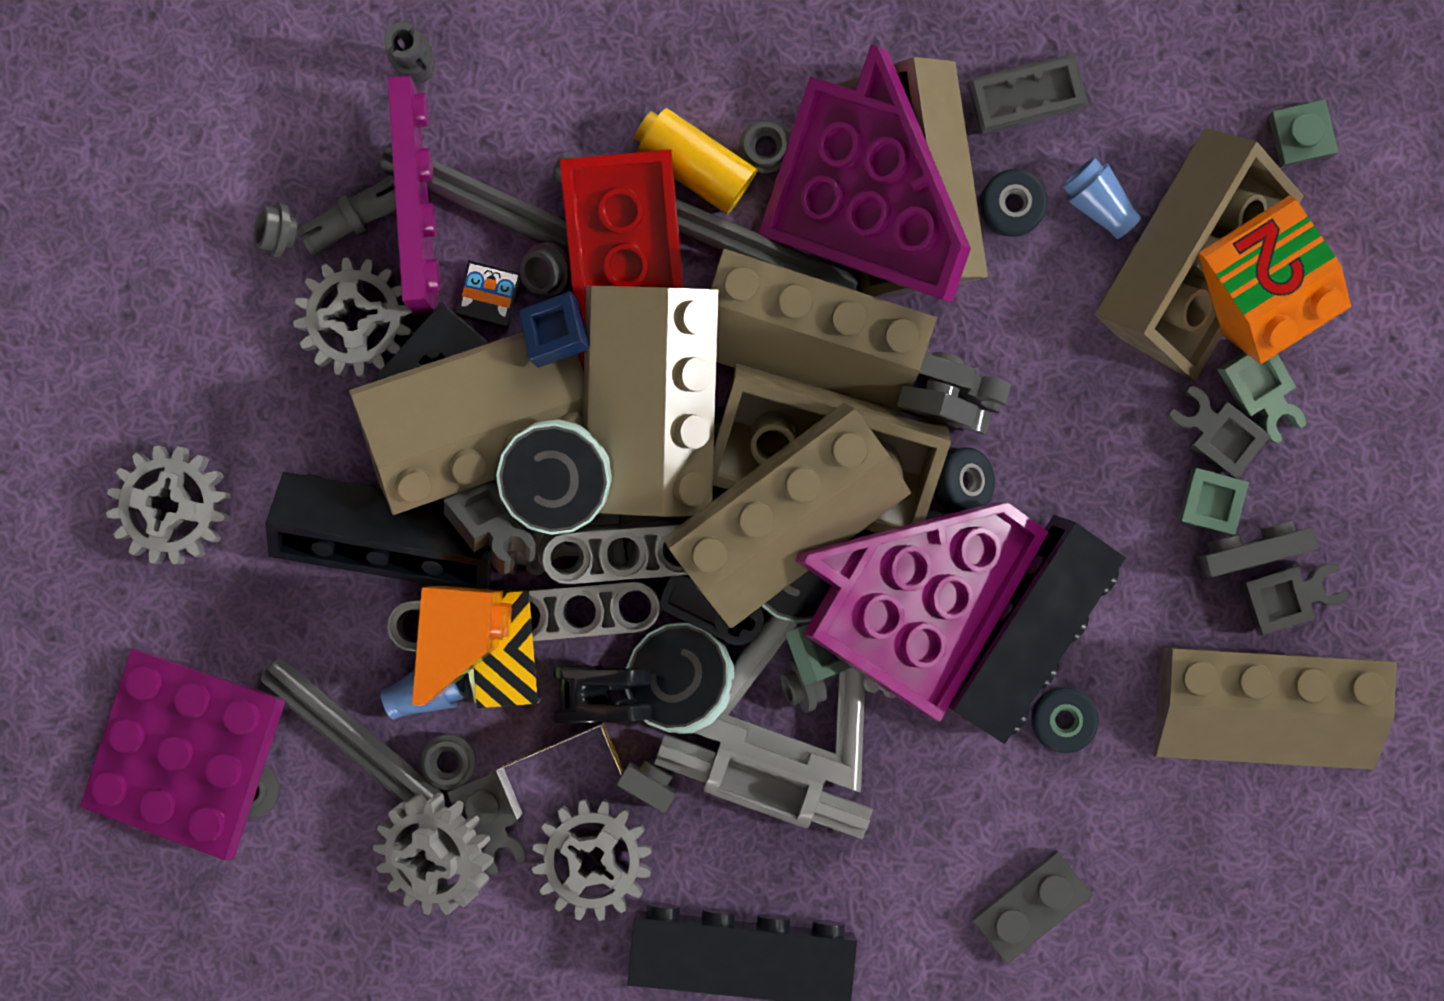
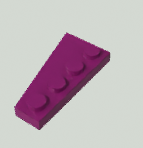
[387,76,441,318]

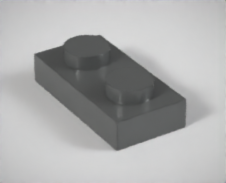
[1195,520,1319,578]
[971,850,1093,964]

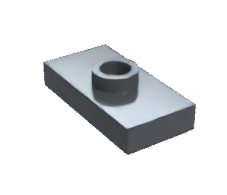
[967,53,1089,136]

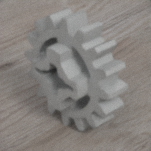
[293,257,415,378]
[106,446,231,565]
[373,793,494,915]
[532,798,652,921]

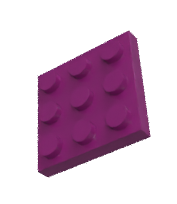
[80,649,286,860]

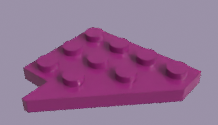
[758,45,971,302]
[795,502,1048,722]

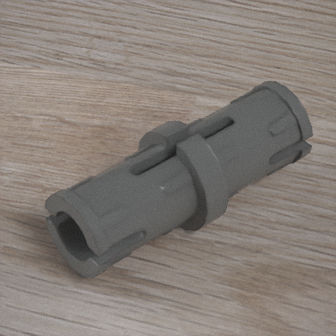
[384,22,435,83]
[297,173,396,257]

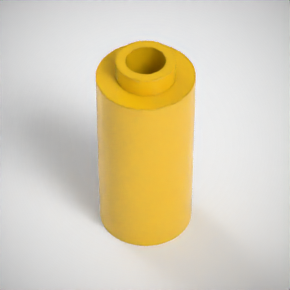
[634,108,758,215]

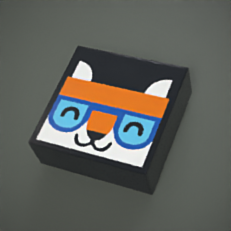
[455,260,522,328]

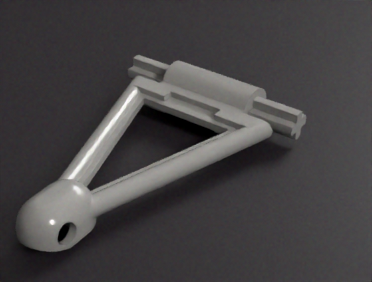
[654,529,876,840]

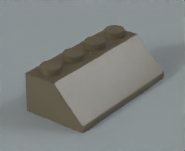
[836,57,988,298]
[1095,127,1304,381]
[711,249,938,411]
[583,286,718,517]
[349,332,584,515]
[713,363,951,533]
[663,403,911,628]
[1154,647,1397,770]

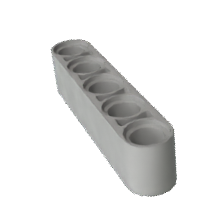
[537,518,689,584]
[387,581,661,651]

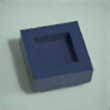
[519,292,589,368]

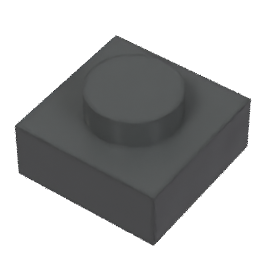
[617,760,677,814]

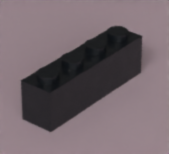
[265,472,494,589]
[949,515,1126,744]
[627,903,857,1001]

